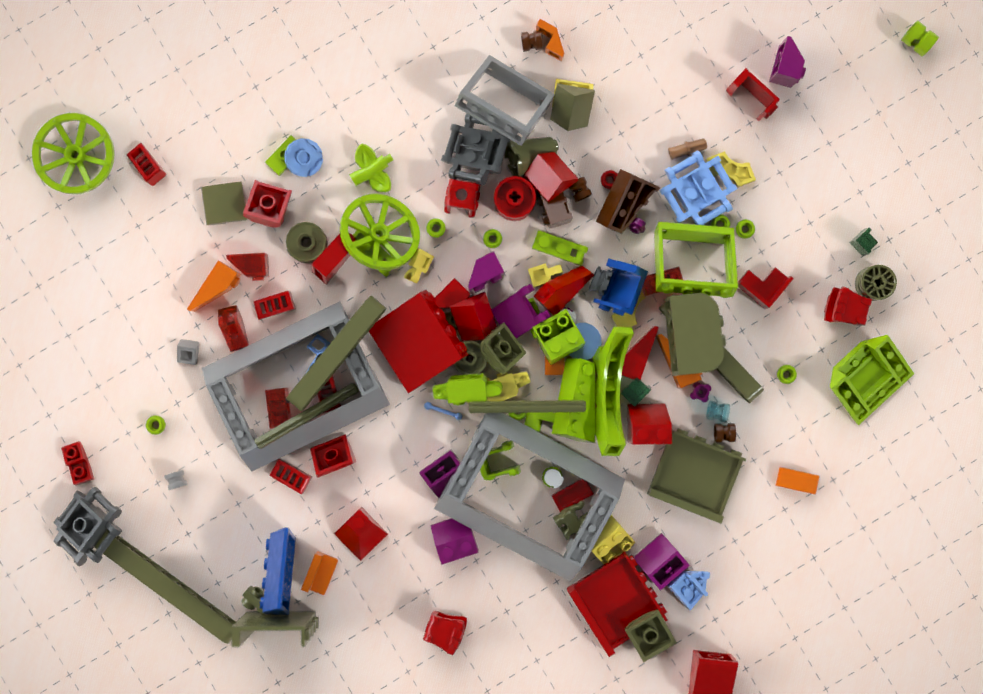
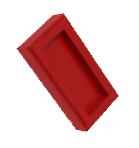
[551,478,594,512]

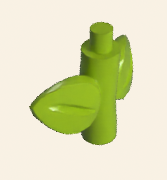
[349,143,394,192]

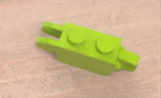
[433,373,503,405]

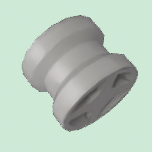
[164,470,187,490]

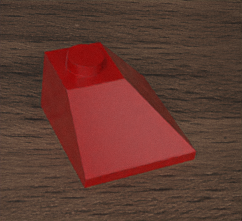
[334,507,388,561]

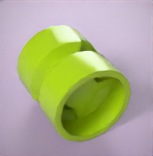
[901,20,939,57]

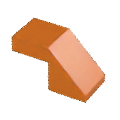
[536,19,564,62]

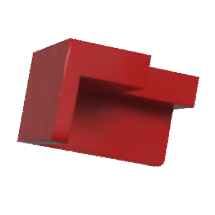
[738,267,794,309]

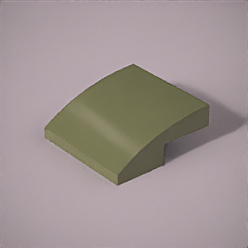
[201,182,247,225]

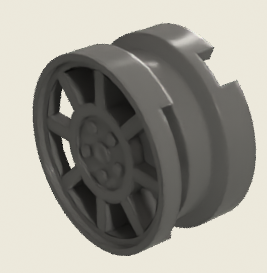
[588,266,613,296]

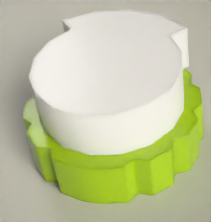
[542,466,564,489]

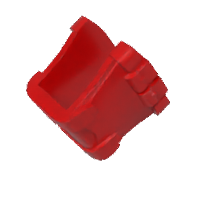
[444,179,480,218]
[824,286,872,326]
[423,611,467,656]

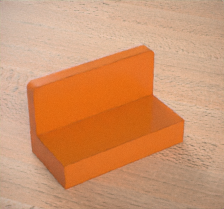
[301,551,338,595]

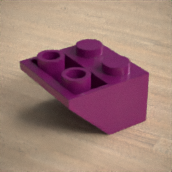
[468,251,504,293]
[419,449,461,498]
[634,533,690,591]

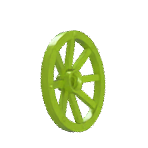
[32,113,115,194]
[340,194,420,270]

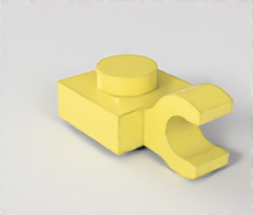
[404,248,434,283]
[528,263,563,288]

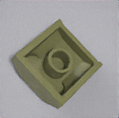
[480,322,526,374]
[625,610,677,662]

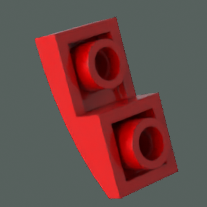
[61,441,94,486]

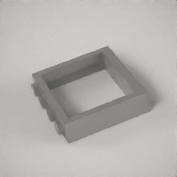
[455,55,555,146]

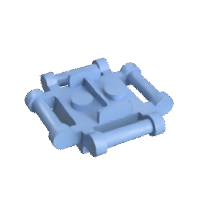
[659,150,738,225]

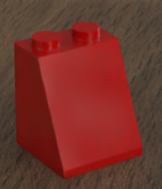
[627,403,672,445]
[689,650,738,694]

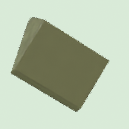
[550,83,595,131]

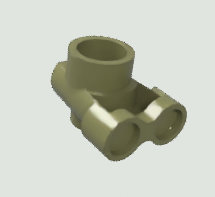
[241,586,264,615]

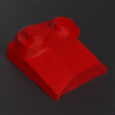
[243,180,292,228]

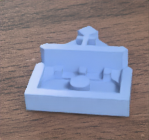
[667,571,710,610]

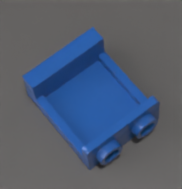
[593,258,648,316]

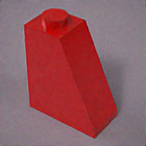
[311,233,356,285]

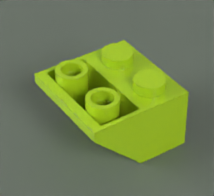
[532,309,585,365]

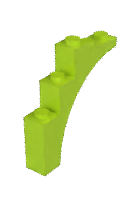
[592,327,634,456]

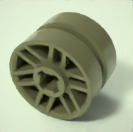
[855,265,897,301]
[453,341,487,375]

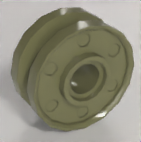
[286,222,328,264]

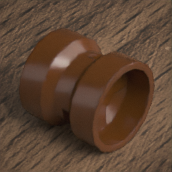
[521,30,542,52]
[569,177,592,202]
[714,423,736,443]

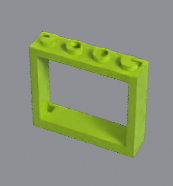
[654,222,738,298]

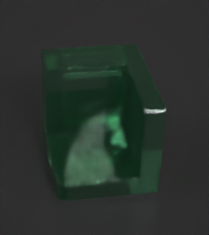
[849,227,878,256]
[621,377,651,407]

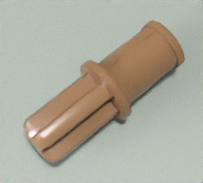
[668,138,707,160]

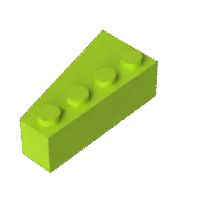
[552,358,595,443]

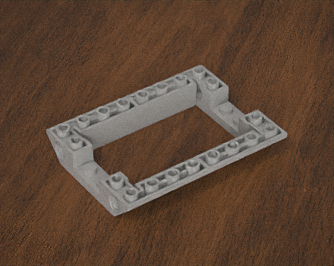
[202,301,390,471]
[434,413,625,581]

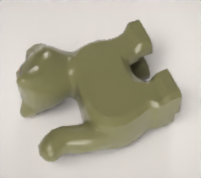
[553,501,589,540]

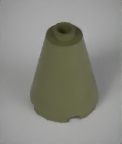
[504,137,559,177]

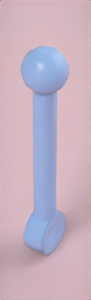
[424,402,462,420]

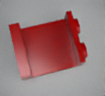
[726,68,780,121]

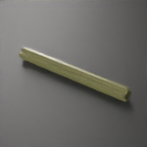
[255,383,359,449]
[469,400,586,413]

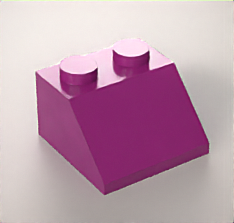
[769,36,806,88]
[430,518,479,565]

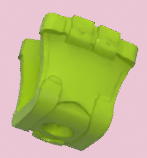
[480,440,521,480]

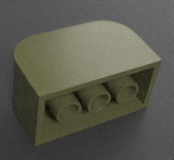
[663,293,726,376]

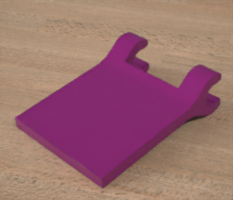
[491,283,551,339]

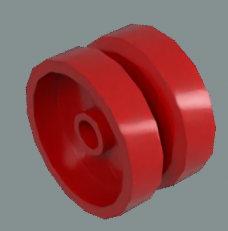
[494,176,536,221]

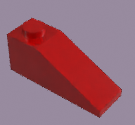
[534,265,594,316]
[621,326,659,382]

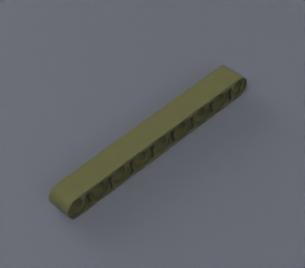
[95,529,236,644]

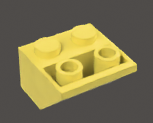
[591,515,635,564]

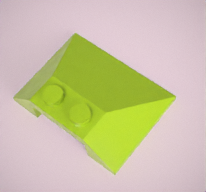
[830,335,914,425]

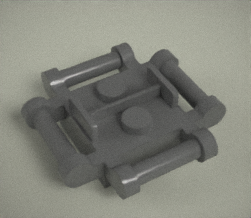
[441,114,510,185]
[54,487,122,566]

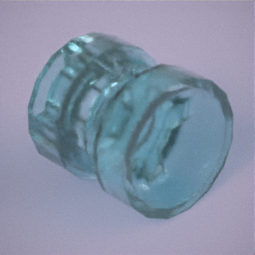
[706,401,730,423]

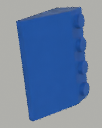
[260,528,296,615]

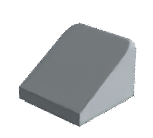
[177,339,199,365]

